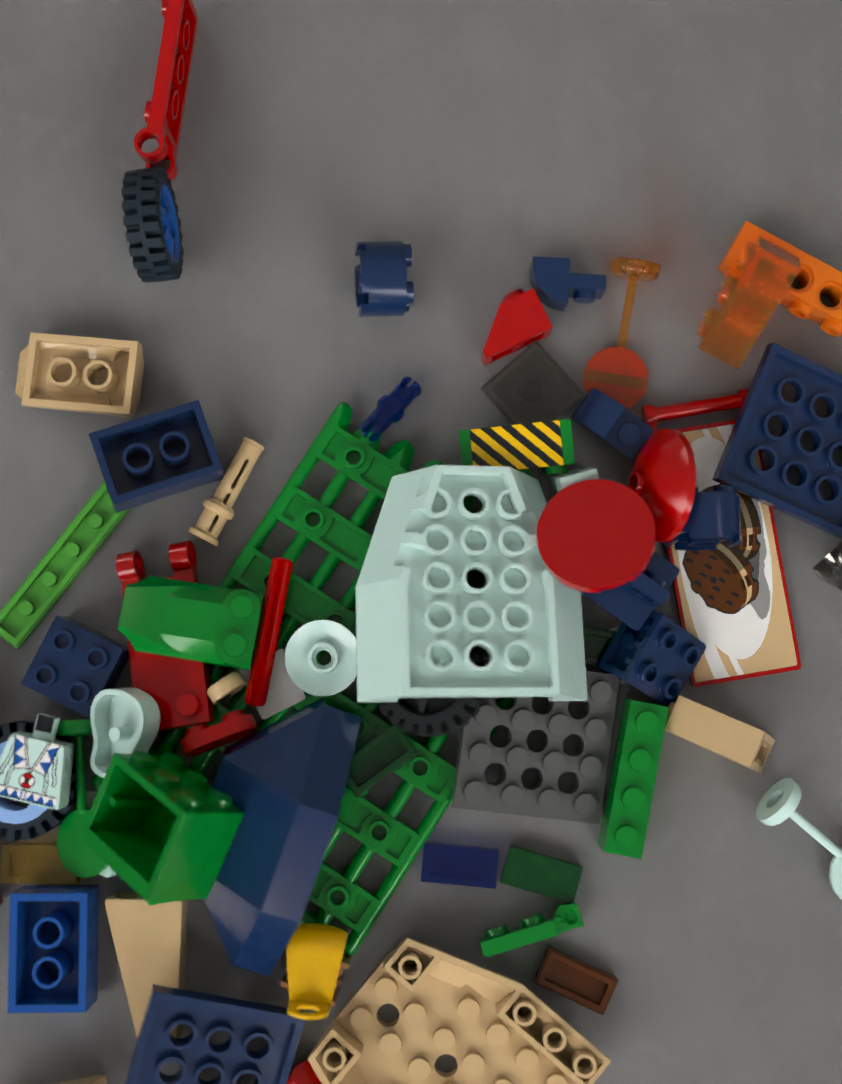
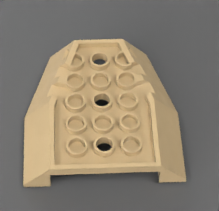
[308,937,611,1084]

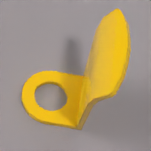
[286,923,348,1020]

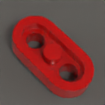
[180,710,258,757]

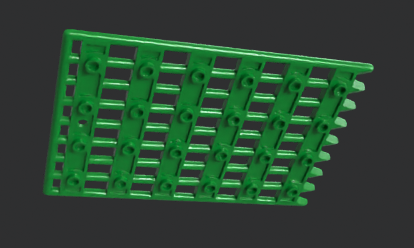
[91,402,583,956]

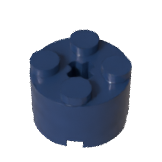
[355,241,414,317]
[665,486,742,551]

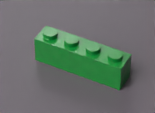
[597,698,669,859]

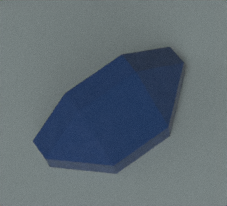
[204,697,362,976]

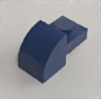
[530,256,606,311]
[570,388,654,460]

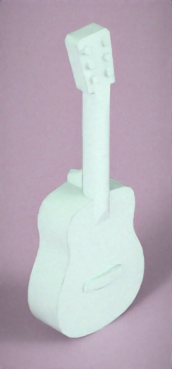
[90,687,160,878]

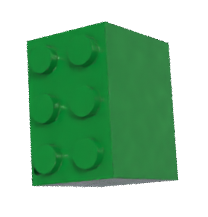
[79,751,244,903]

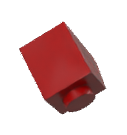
[481,288,553,366]

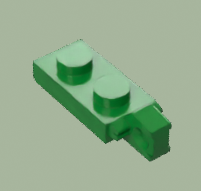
[479,902,584,958]

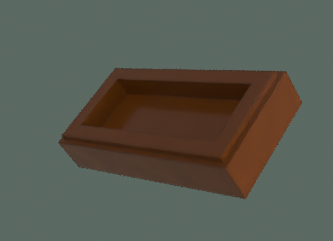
[533,945,619,1015]

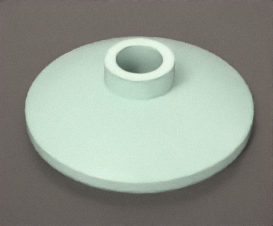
[285,620,357,696]

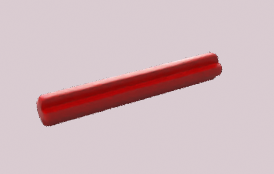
[245,557,293,707]

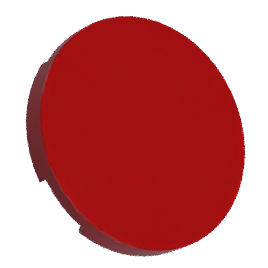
[537,479,656,593]

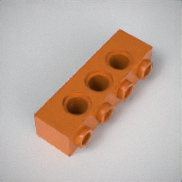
[717,220,842,337]

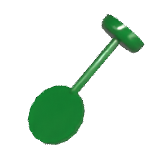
[56,719,108,878]

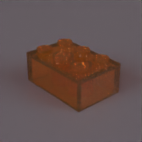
[696,236,801,370]

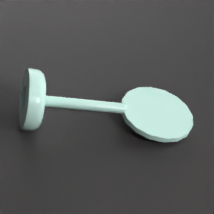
[756,778,842,900]

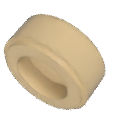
[207,672,246,705]

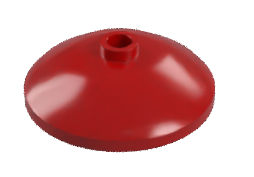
[628,429,696,543]

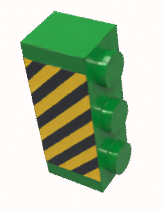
[459,419,575,476]

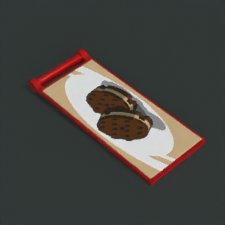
[641,388,801,687]

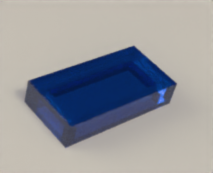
[421,842,499,889]

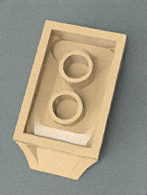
[15,332,144,418]

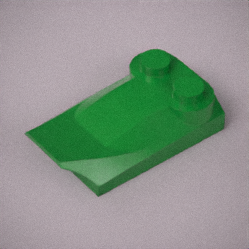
[117,575,263,671]

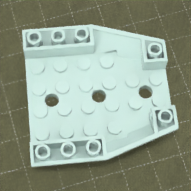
[355,465,588,703]

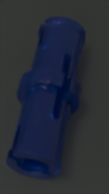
[359,376,422,442]

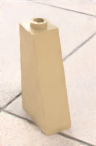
[105,892,189,1039]

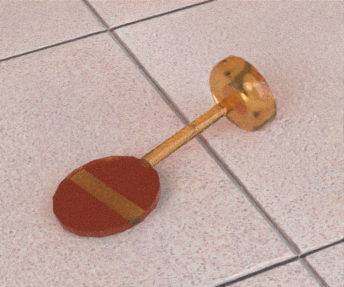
[583,257,661,409]

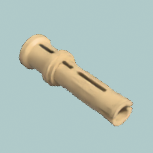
[188,437,265,547]

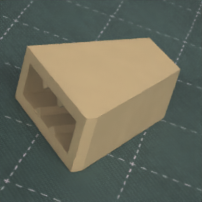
[665,695,775,774]

